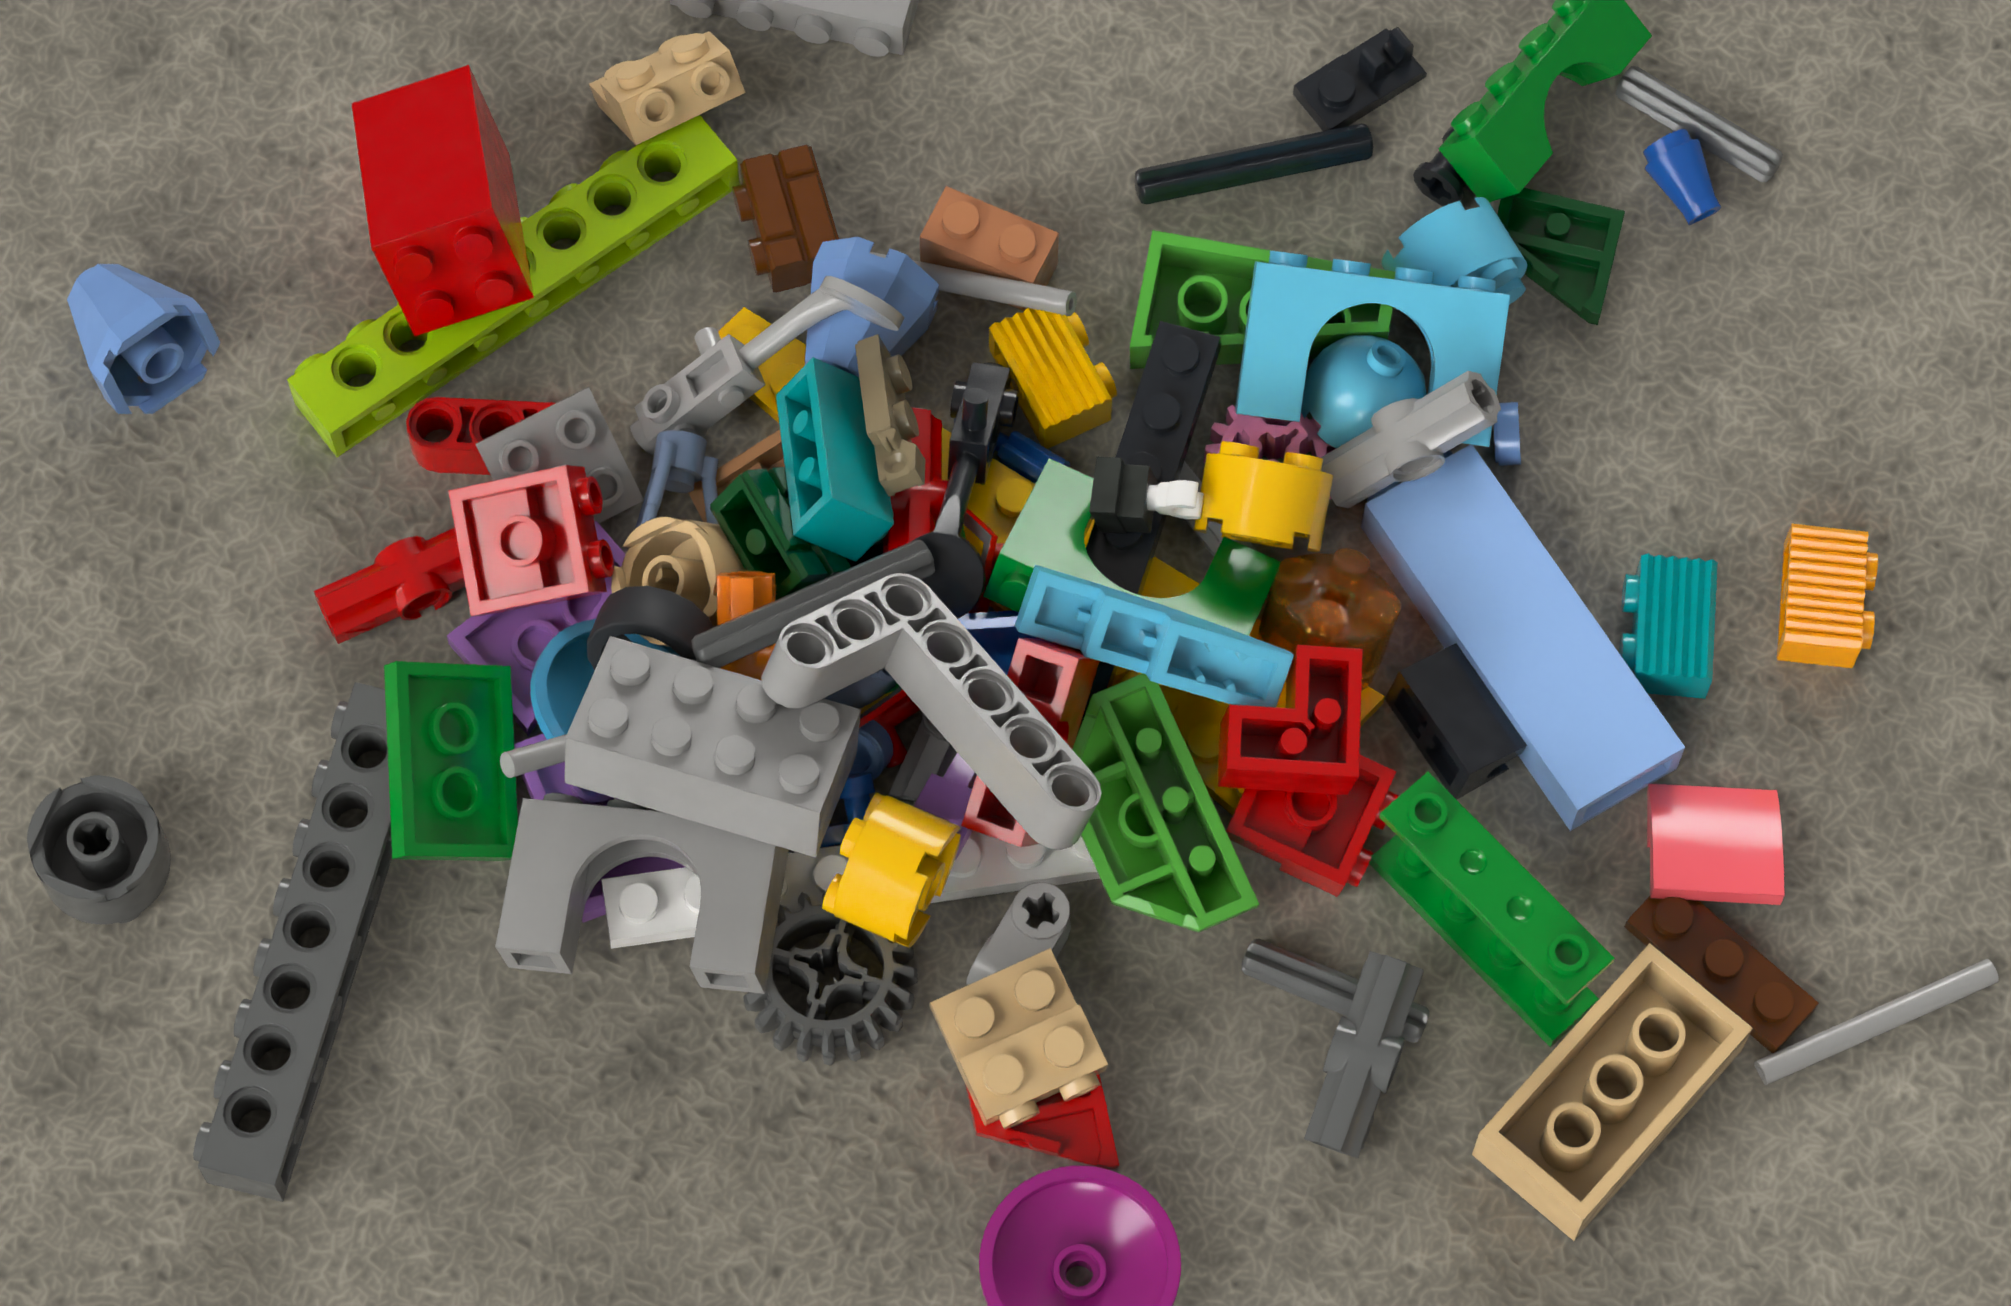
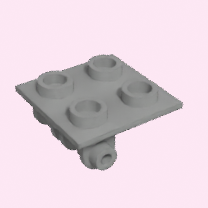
[475,387,644,523]

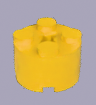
[1194,441,1333,552]
[822,793,961,948]

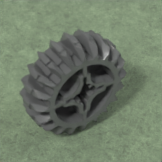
[743,888,918,1066]

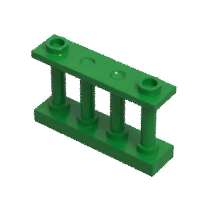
[1369,772,1615,1047]

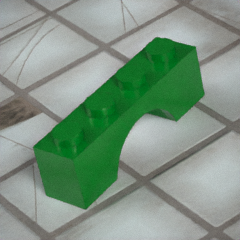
[1438,0,1652,202]

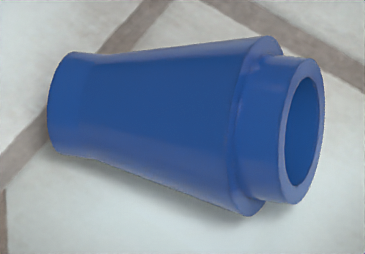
[1643,129,1721,225]

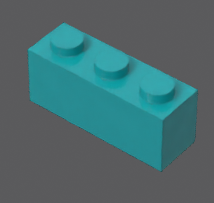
[776,357,894,562]

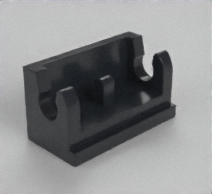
[1385,643,1527,800]

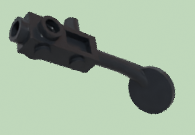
[911,362,1019,619]

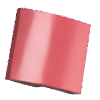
[1647,784,1785,905]

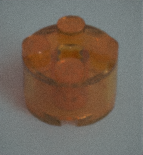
[1257,548,1401,691]

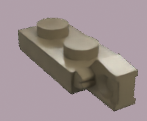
[855,334,926,497]

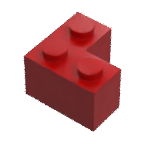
[1218,645,1363,795]

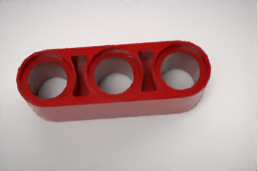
[406,397,555,475]

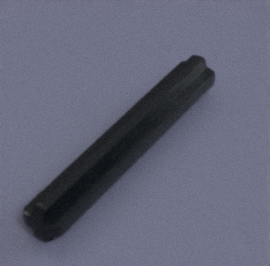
[1134,123,1374,205]

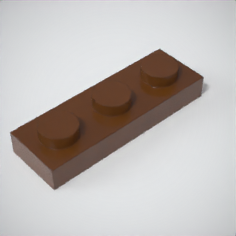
[1624,896,1819,1053]

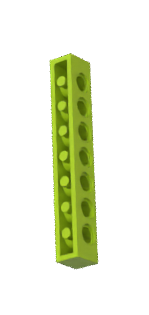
[287,115,740,457]

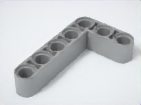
[761,573,1102,850]

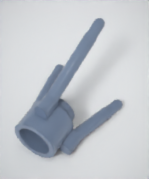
[635,430,719,529]

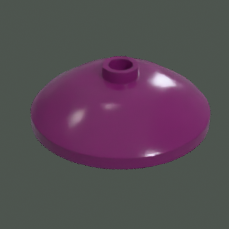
[979,1165,1181,1306]

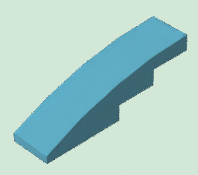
[1015,564,1294,707]

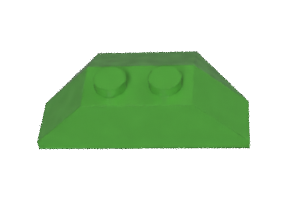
[1072,673,1260,933]

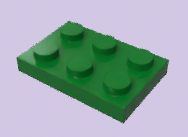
[384,661,518,861]

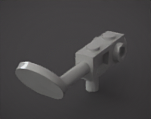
[630,276,904,455]

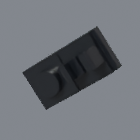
[1293,27,1427,131]

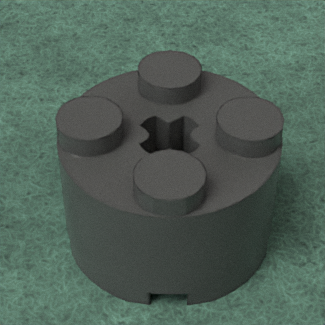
[27,775,171,924]

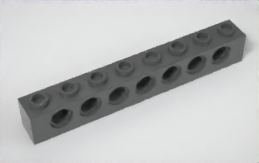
[193,682,392,1202]

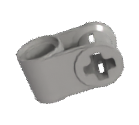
[966,882,1071,985]

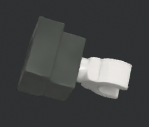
[1089,456,1204,534]

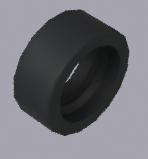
[587,586,714,670]

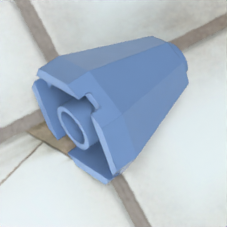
[805,237,939,377]
[67,264,220,414]

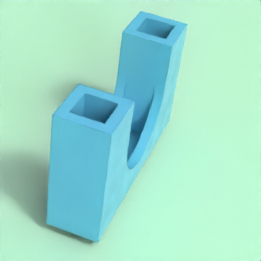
[1235,250,1510,447]

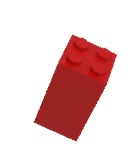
[351,65,534,336]

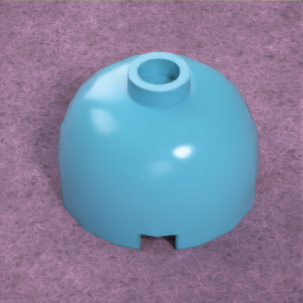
[1301,335,1426,448]

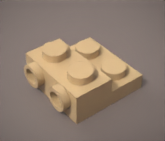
[589,31,746,145]
[930,948,1108,1129]

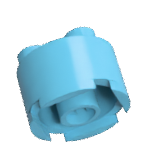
[1381,197,1527,305]

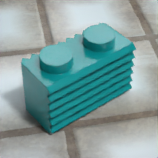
[1619,553,1718,699]

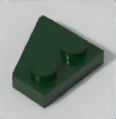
[1497,188,1625,325]

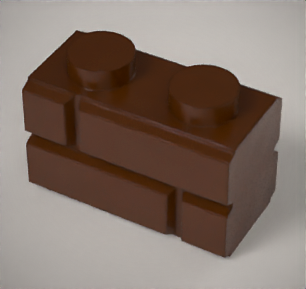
[732,144,839,293]

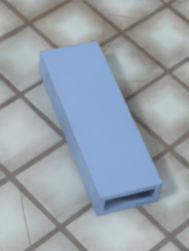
[1361,444,1685,831]

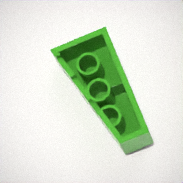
[1130,230,1395,369]

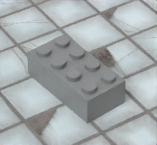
[565,636,861,858]

